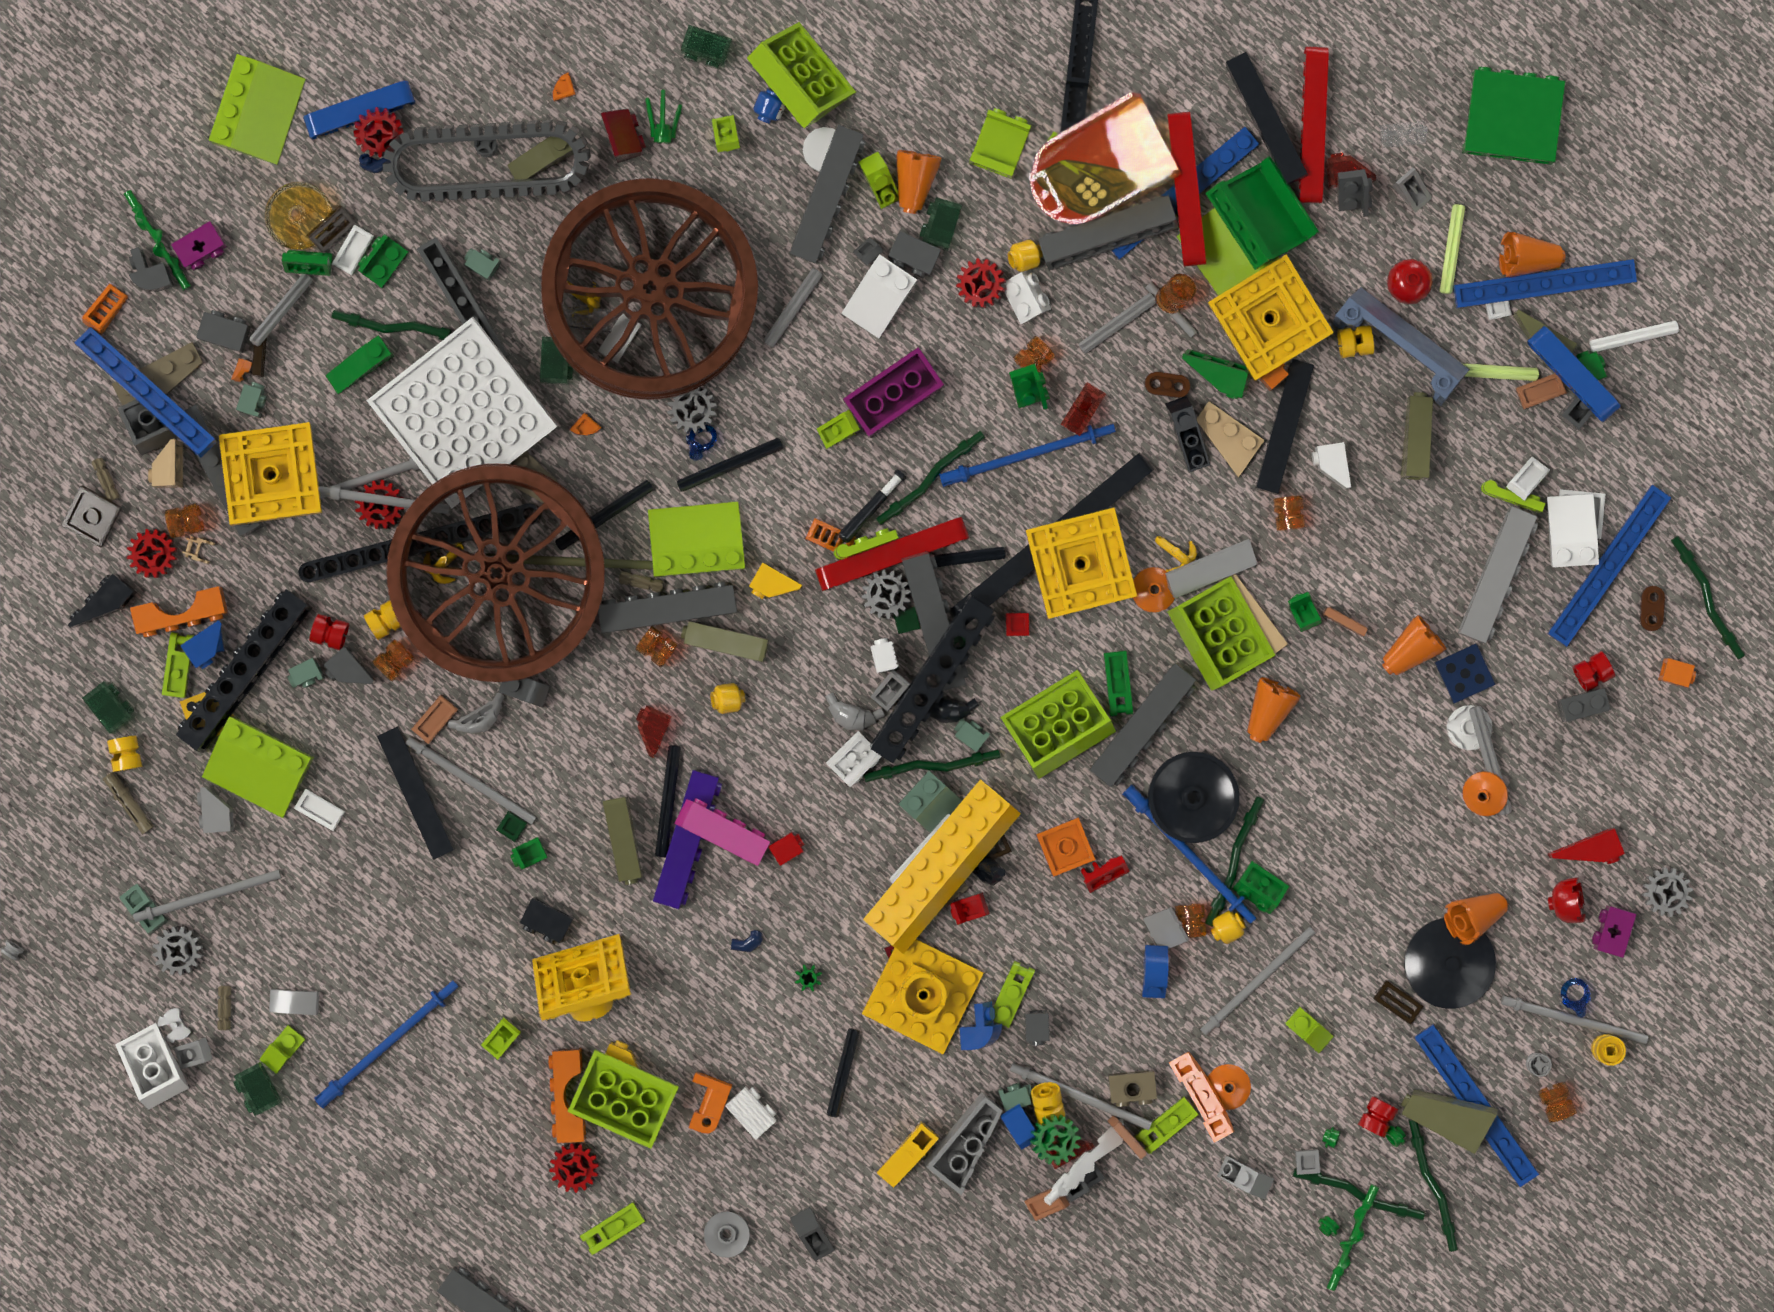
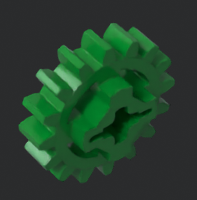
[1030,1114,1081,1165]

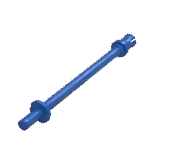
[939,424,1116,488]
[1122,784,1256,924]
[314,980,459,1109]

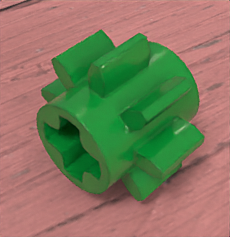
[795,964,822,992]

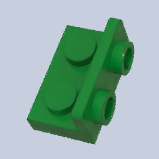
[358,234,409,289]
[282,250,333,276]
[1009,364,1050,410]
[1232,861,1289,914]

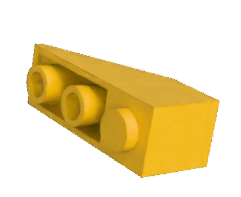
[876,1121,939,1188]

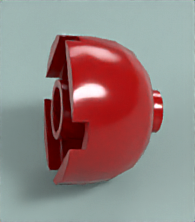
[1387,259,1433,305]
[1548,877,1586,923]

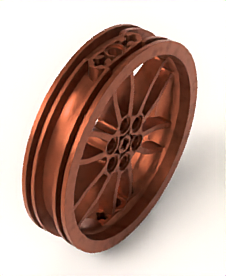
[541,178,758,400]
[387,463,605,682]

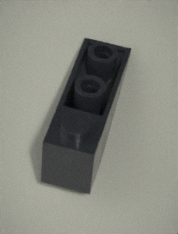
[1165,396,1210,473]
[68,574,137,628]

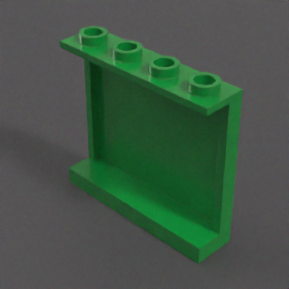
[1462,67,1565,165]
[1205,156,1319,270]

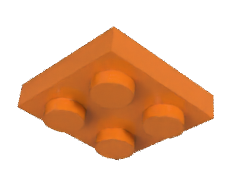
[1036,817,1095,877]

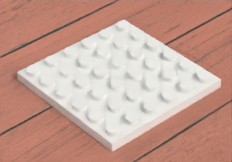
[366,317,559,508]

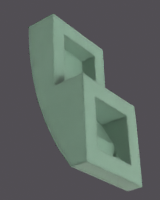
[119,883,168,935]

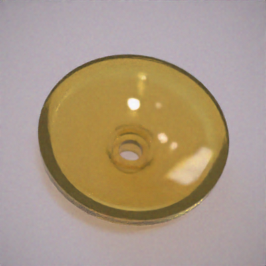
[265,182,332,250]

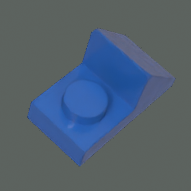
[1000,1104,1036,1150]

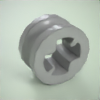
[0,940,24,961]

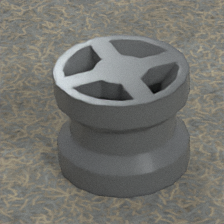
[474,140,498,158]

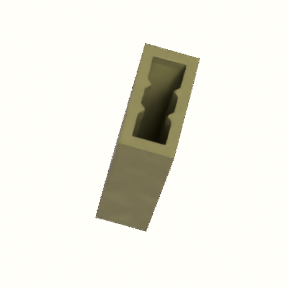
[1400,392,1433,481]
[681,622,769,663]
[603,796,643,885]
[1401,1089,1498,1154]

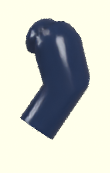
[359,154,387,173]
[731,930,763,952]

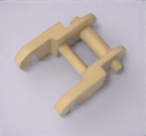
[182,536,215,564]

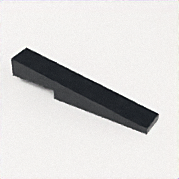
[1060,0,1098,133]
[1226,52,1308,185]
[1255,358,1314,495]
[377,726,456,860]

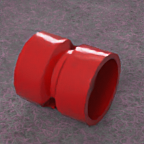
[309,614,349,651]
[1572,651,1615,692]
[1358,1096,1399,1138]

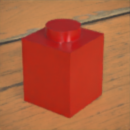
[768,832,805,866]

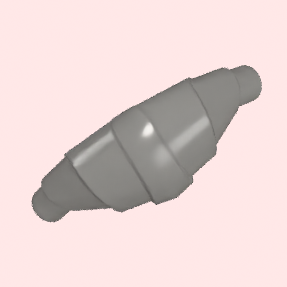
[825,692,885,730]
[448,693,505,734]

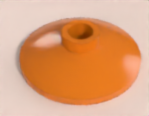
[1133,567,1175,612]
[1463,771,1508,816]
[1208,1064,1251,1110]

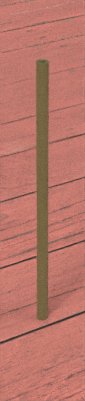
[485,553,712,573]

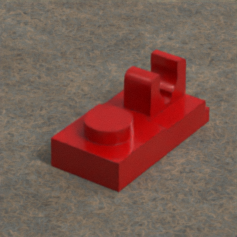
[1081,855,1130,893]

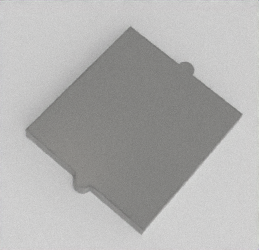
[1143,907,1189,949]

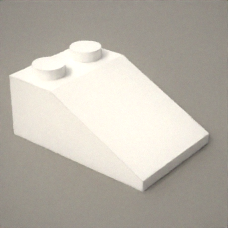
[841,254,917,339]
[1547,494,1599,567]
[115,1023,189,1110]

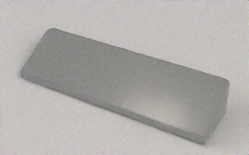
[1165,539,1257,598]

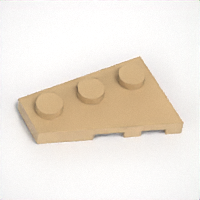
[1196,401,1264,478]

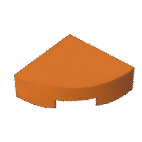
[553,73,576,102]
[231,358,252,382]
[569,413,601,436]

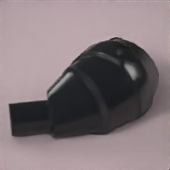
[919,693,979,723]
[973,856,1006,886]

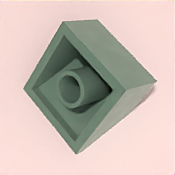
[898,771,962,833]

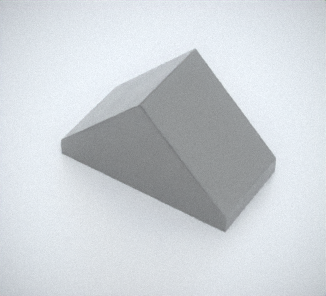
[1392,168,1432,213]
[870,670,910,711]

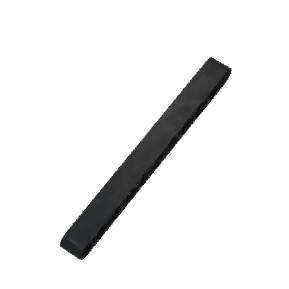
[950,452,1154,625]
[298,503,541,583]

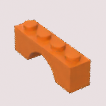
[130,586,228,638]
[549,1048,586,1143]

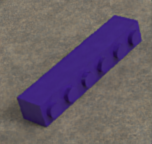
[653,770,722,909]

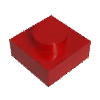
[1006,613,1029,636]

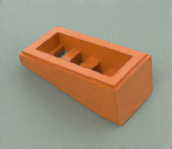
[82,284,128,335]
[805,518,856,552]

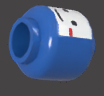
[753,88,786,124]

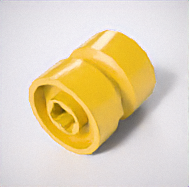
[1337,325,1374,358]
[364,600,401,640]
[107,735,143,772]
[1591,1034,1626,1066]
[1031,1082,1066,1125]

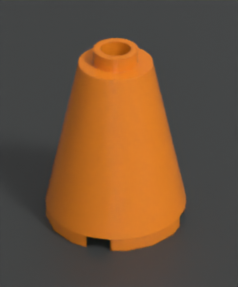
[896,150,941,214]
[1499,232,1566,277]
[1382,615,1447,675]
[1247,677,1301,743]
[1444,893,1508,945]

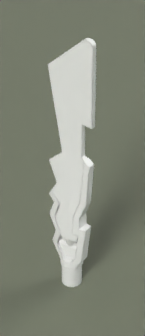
[1044,1118,1124,1205]

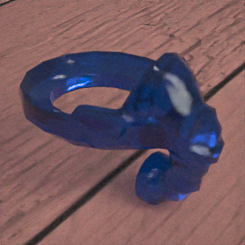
[686,425,717,461]
[1561,978,1591,1018]

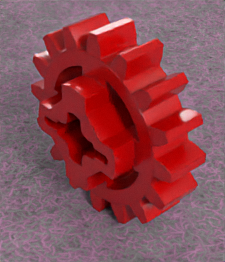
[353,107,404,158]
[956,258,1006,309]
[355,480,405,529]
[127,529,177,578]
[549,1142,599,1193]

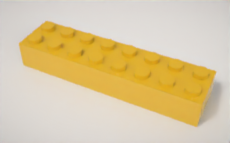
[863,779,1021,954]

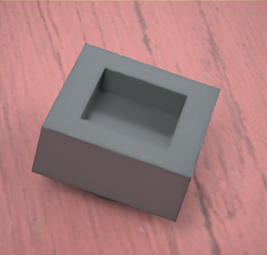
[853,237,883,266]

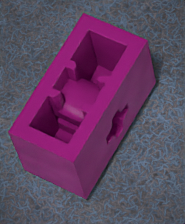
[171,221,227,271]
[1592,905,1636,958]

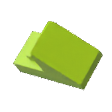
[711,115,740,152]
[816,409,860,449]
[1284,1006,1334,1053]
[481,1017,521,1060]
[259,1025,306,1074]

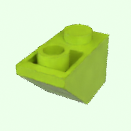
[858,152,899,209]

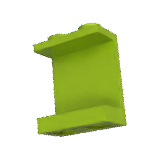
[969,108,1031,179]

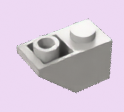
[197,787,234,833]
[1217,1156,1274,1200]

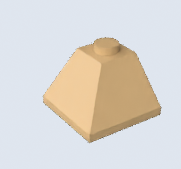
[148,439,183,488]

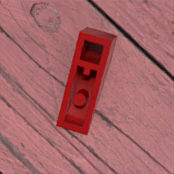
[1548,828,1625,864]

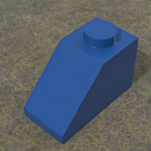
[180,620,221,669]

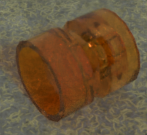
[1156,273,1196,314]
[1013,335,1056,372]
[1273,496,1306,531]
[165,503,204,538]
[635,626,678,668]
[372,639,415,682]
[1175,904,1207,938]
[1538,1082,1577,1123]

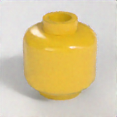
[1007,240,1043,272]
[710,683,745,714]
[1211,910,1246,944]

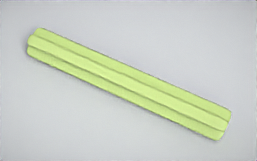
[1440,204,1465,294]
[1462,363,1539,381]

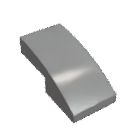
[269,989,319,1015]

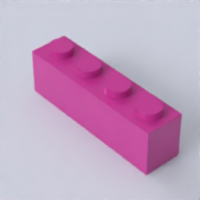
[674,799,770,866]

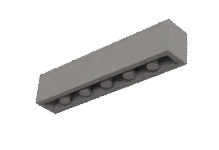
[1458,506,1538,644]

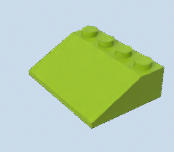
[747,22,856,129]
[209,54,306,165]
[1176,208,1279,296]
[648,502,745,578]
[1167,576,1275,691]
[1000,670,1116,779]
[202,716,314,818]
[567,1049,679,1149]

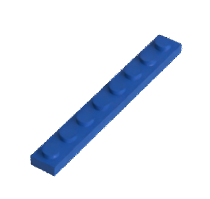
[1111,127,1259,260]
[1453,259,1637,308]
[74,327,217,458]
[1547,485,1671,647]
[1414,1024,1539,1187]

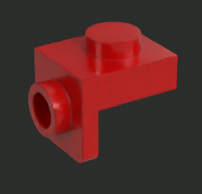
[950,892,990,925]

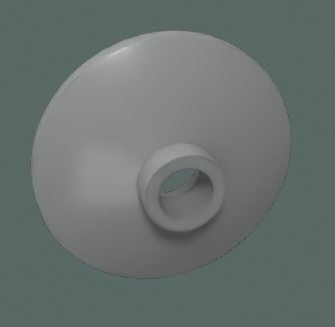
[704,1211,750,1258]

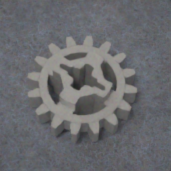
[667,387,717,435]
[861,570,911,620]
[1642,867,1693,917]
[152,926,203,976]

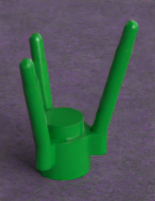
[645,89,682,144]

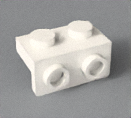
[1001,270,1051,324]
[826,731,882,787]

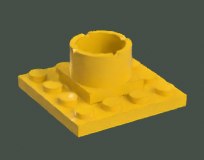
[1207,254,1334,381]
[219,422,322,526]
[1025,507,1137,619]
[532,934,631,1022]
[862,939,984,1054]

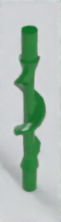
[123,190,191,291]
[1327,1184,1379,1291]

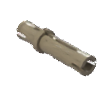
[102,772,154,835]

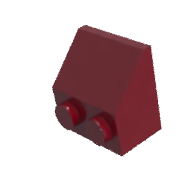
[601,109,646,163]

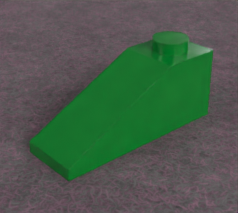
[325,335,394,394]
[1182,349,1251,399]

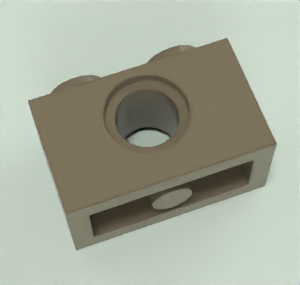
[1108,1070,1157,1107]

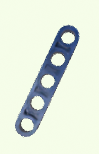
[303,81,415,139]
[1527,326,1621,422]

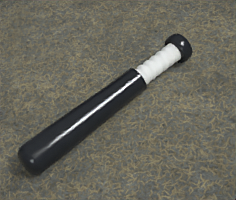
[838,469,907,543]

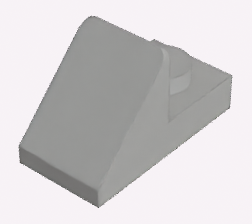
[174,1037,213,1069]

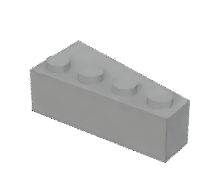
[924,1092,1002,1196]

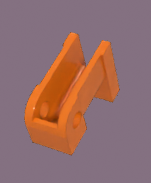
[689,1071,732,1134]

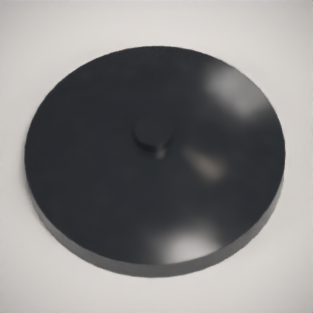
[1148,752,1240,843]
[1404,918,1496,1009]

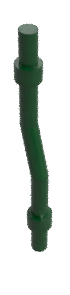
[331,310,453,341]
[876,431,986,525]
[1671,536,1745,660]
[863,749,1000,782]
[1204,796,1265,927]
[1408,1119,1458,1252]
[1292,1168,1425,1220]

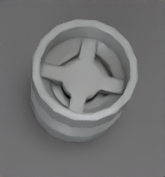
[1526,1052,1552,1077]

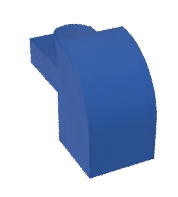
[1142,945,1168,998]
[959,1001,1002,1050]

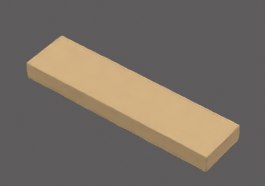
[1218,574,1288,653]

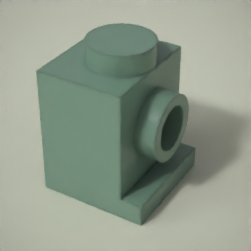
[464,248,502,281]
[236,382,267,418]
[287,658,325,688]
[954,719,990,752]
[998,1083,1032,1112]

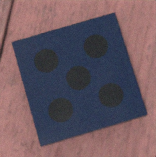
[1434,643,1495,704]

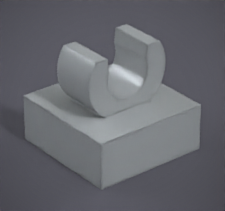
[1295,1149,1320,1175]

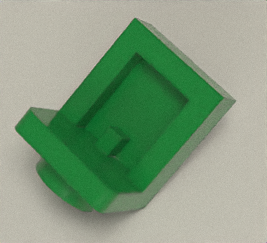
[1288,592,1322,632]
[510,837,548,870]

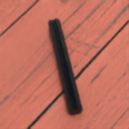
[677,438,783,492]
[555,480,654,551]
[655,745,681,858]

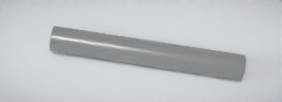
[1145,282,1197,338]

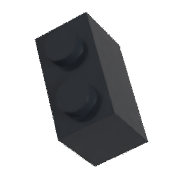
[519,897,574,945]

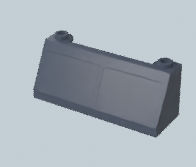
[1333,287,1470,406]

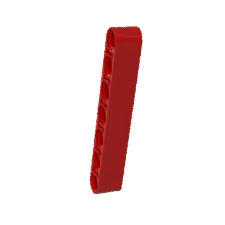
[1298,46,1329,203]
[1167,111,1206,267]
[815,516,970,591]

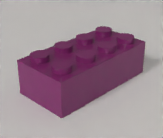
[843,347,944,438]

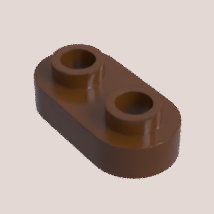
[1144,372,1190,398]
[1639,586,1665,631]

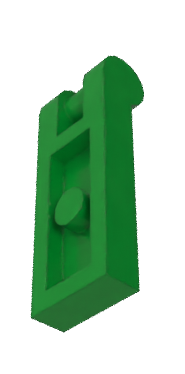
[1103,651,1133,717]

